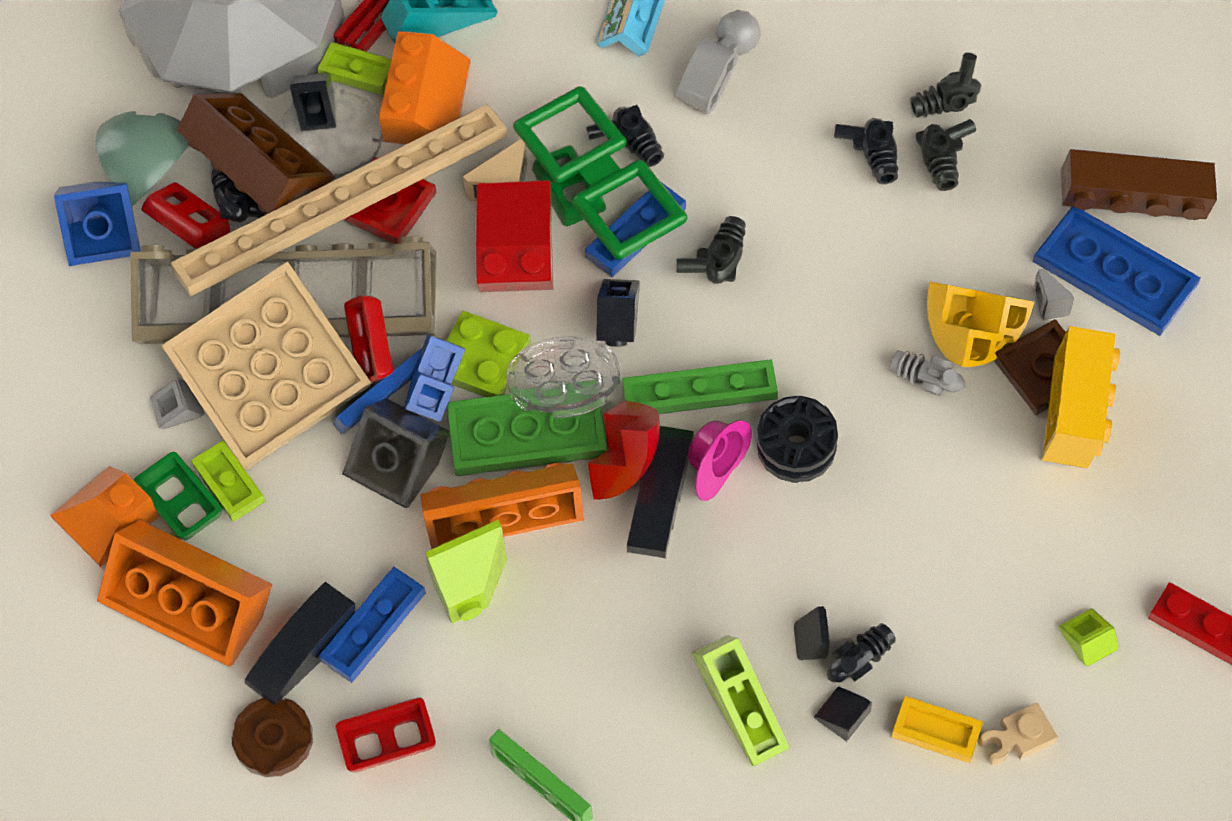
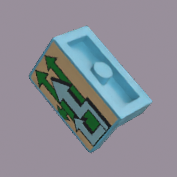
[596,0,665,56]

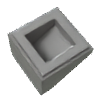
[1033,269,1074,320]
[151,378,204,429]

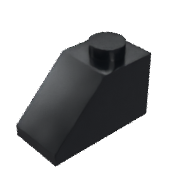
[290,72,336,132]
[596,279,640,347]

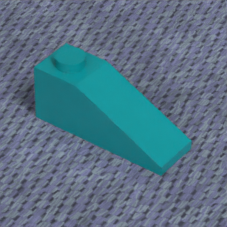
[381,0,498,43]

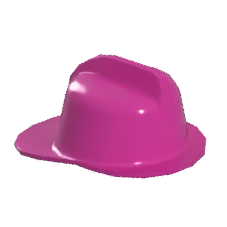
[688,420,752,501]

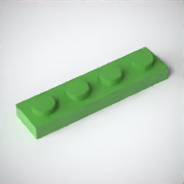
[622,359,778,414]

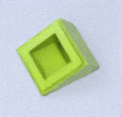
[1059,608,1119,666]

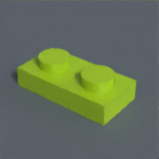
[317,42,392,96]
[191,440,266,522]

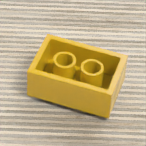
[1042,326,1120,469]

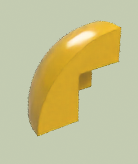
[927,281,1034,367]

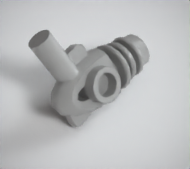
[890,350,965,396]

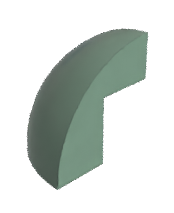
[96,111,189,206]

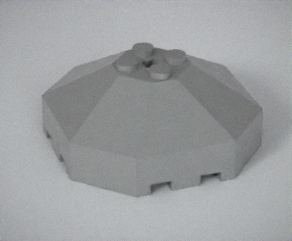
[119,0,344,98]

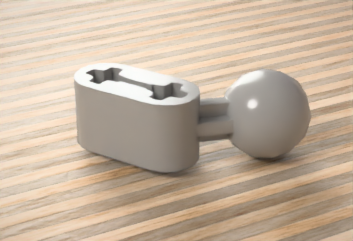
[676,10,761,114]

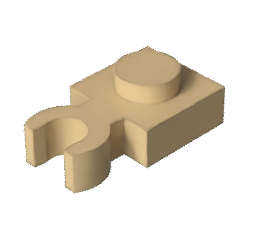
[979,702,1058,765]

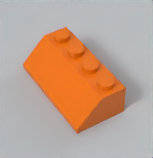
[420,463,584,549]
[97,520,272,667]

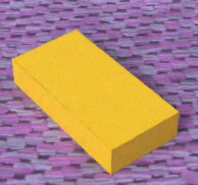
[892,696,983,763]

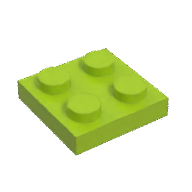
[446,310,531,397]

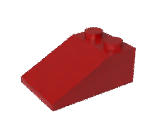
[476,180,554,292]

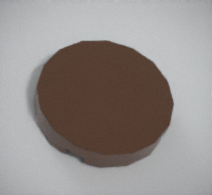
[232,698,313,777]

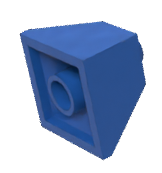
[54,182,141,266]

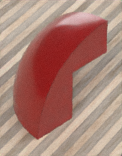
[588,401,660,500]

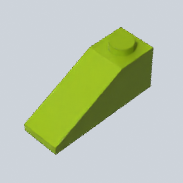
[692,635,789,766]

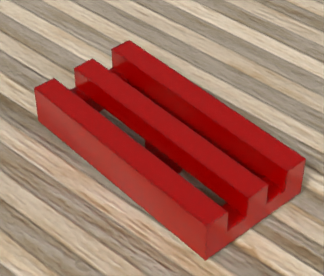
[333,0,389,52]

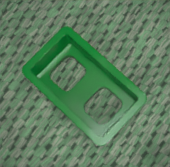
[532,145,607,227]
[134,452,222,541]

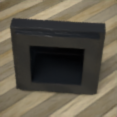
[794,606,830,660]
[814,686,872,742]

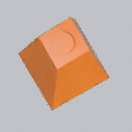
[50,466,159,567]

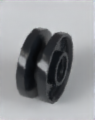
[757,396,838,483]

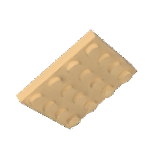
[162,261,372,471]

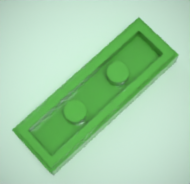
[489,729,593,821]

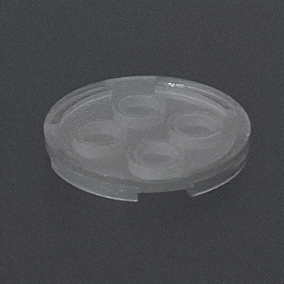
[277,87,383,181]
[506,336,621,418]

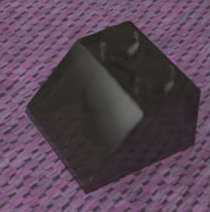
[342,398,450,508]

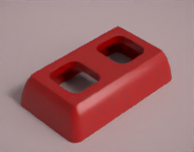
[141,182,230,248]
[344,295,393,383]
[335,697,436,773]

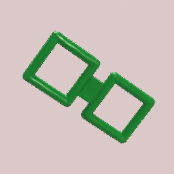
[513,86,688,260]

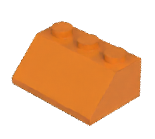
[379,31,471,144]

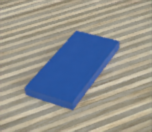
[1033,207,1201,336]

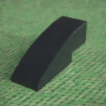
[244,582,355,706]

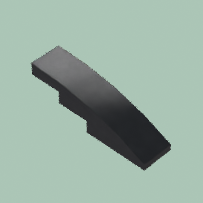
[626,426,694,559]

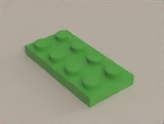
[447,383,607,476]

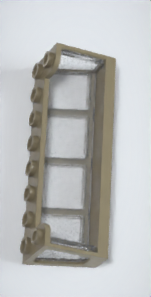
[130,236,436,345]

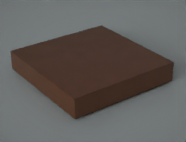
[994,319,1066,415]

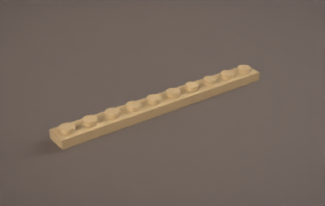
[171,104,507,297]

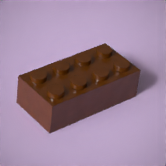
[177,93,335,214]

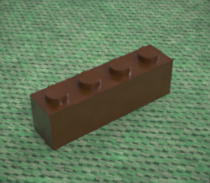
[1061,149,1217,220]

